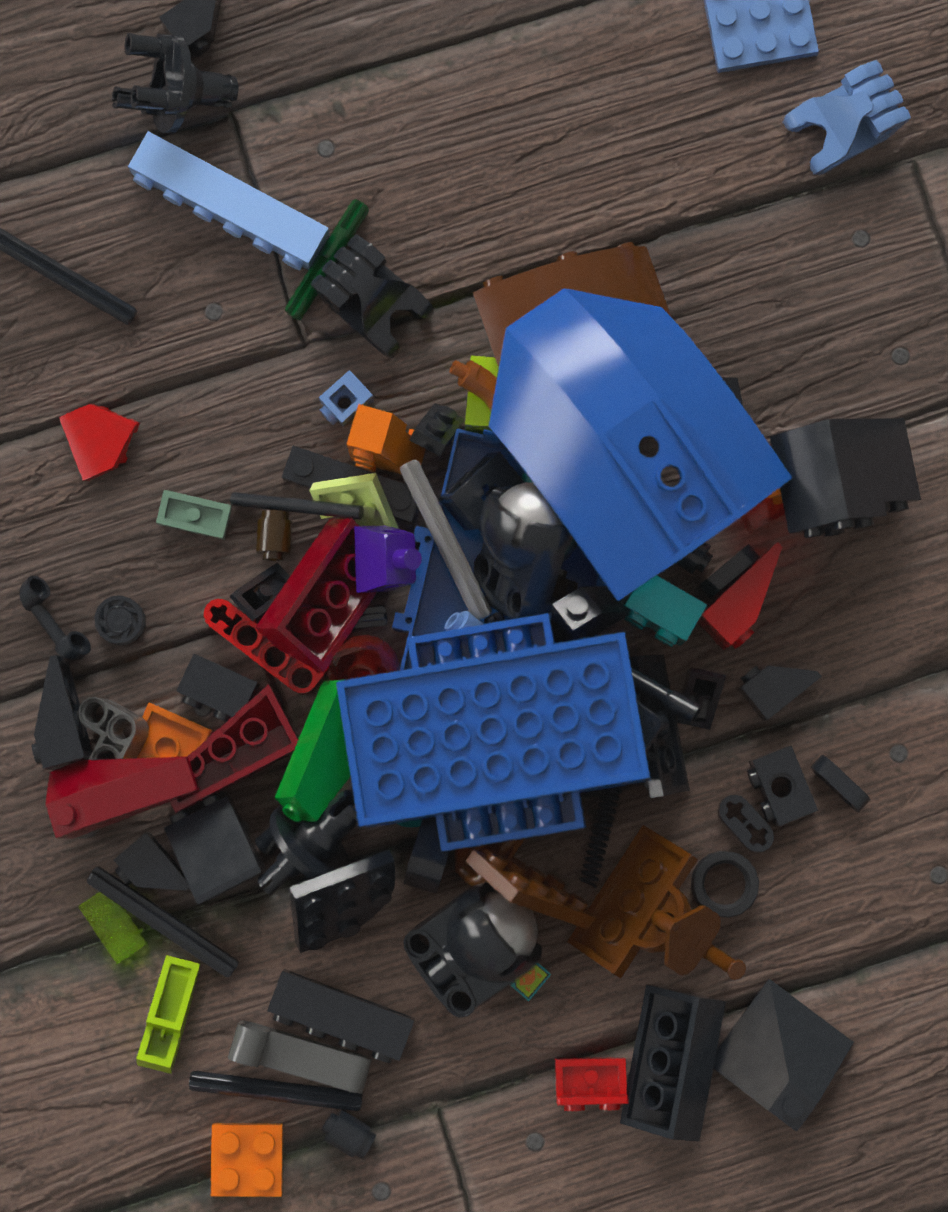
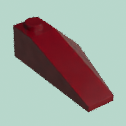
[45,757,199,839]

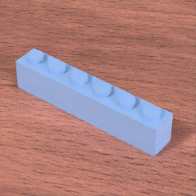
[128,131,330,270]

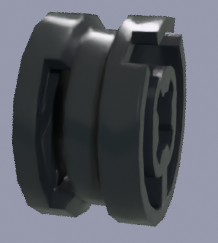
[94,595,146,646]

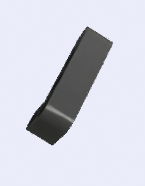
[77,697,149,839]
[228,1020,372,1094]

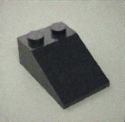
[31,655,93,770]

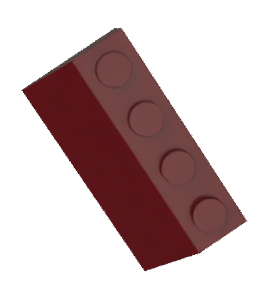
[255,518,377,672]

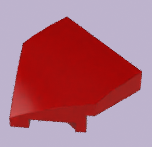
[59,404,140,481]

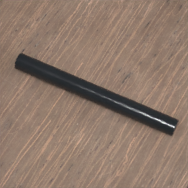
[230,492,364,520]

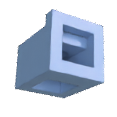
[319,370,374,427]

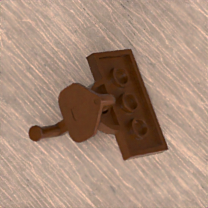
[567,825,746,980]
[455,838,596,929]

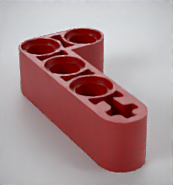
[204,599,341,695]

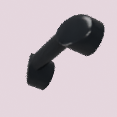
[19,576,91,660]

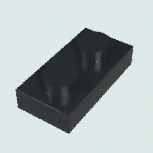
[410,403,465,456]

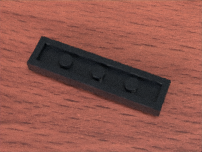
[281,445,418,524]

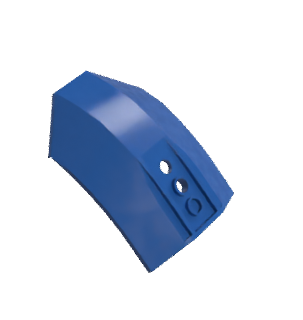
[488,288,792,601]

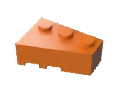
[346,404,426,475]

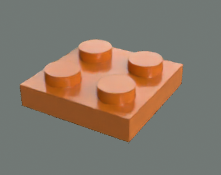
[211,1123,283,1197]

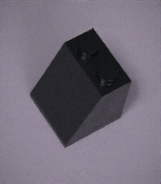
[164,793,267,905]

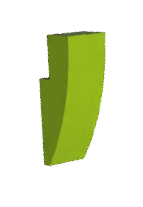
[136,955,200,1074]

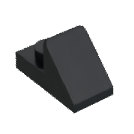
[230,563,290,623]

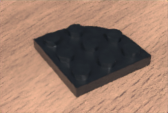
[289,850,396,953]

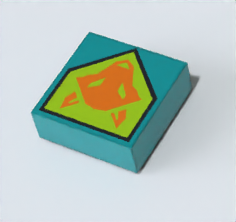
[510,963,551,1001]

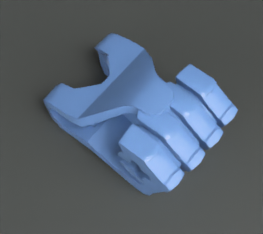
[783,60,911,175]

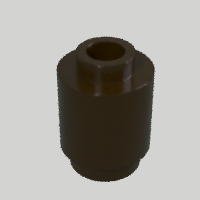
[256,510,292,561]

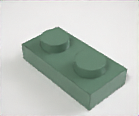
[156,490,232,540]

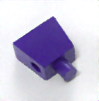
[354,525,422,593]

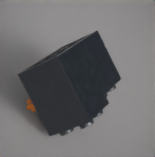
[768,418,921,539]

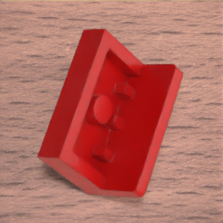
[555,1057,628,1111]

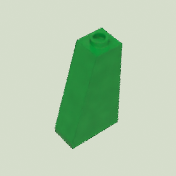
[275,679,351,822]

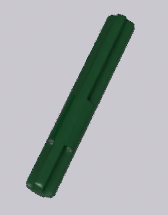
[285,199,369,321]

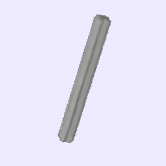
[400,460,491,620]

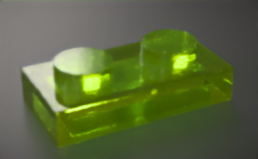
[78,892,148,964]

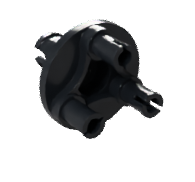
[112,33,238,134]
[255,790,358,895]

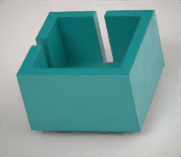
[624,575,707,647]

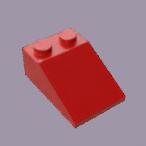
[697,542,782,650]

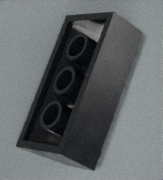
[620,984,726,1142]

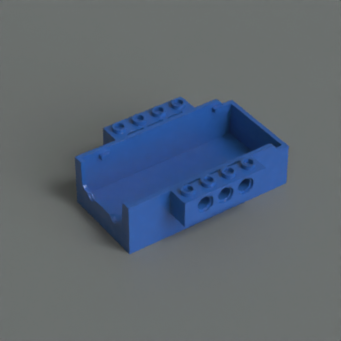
[336,613,651,852]

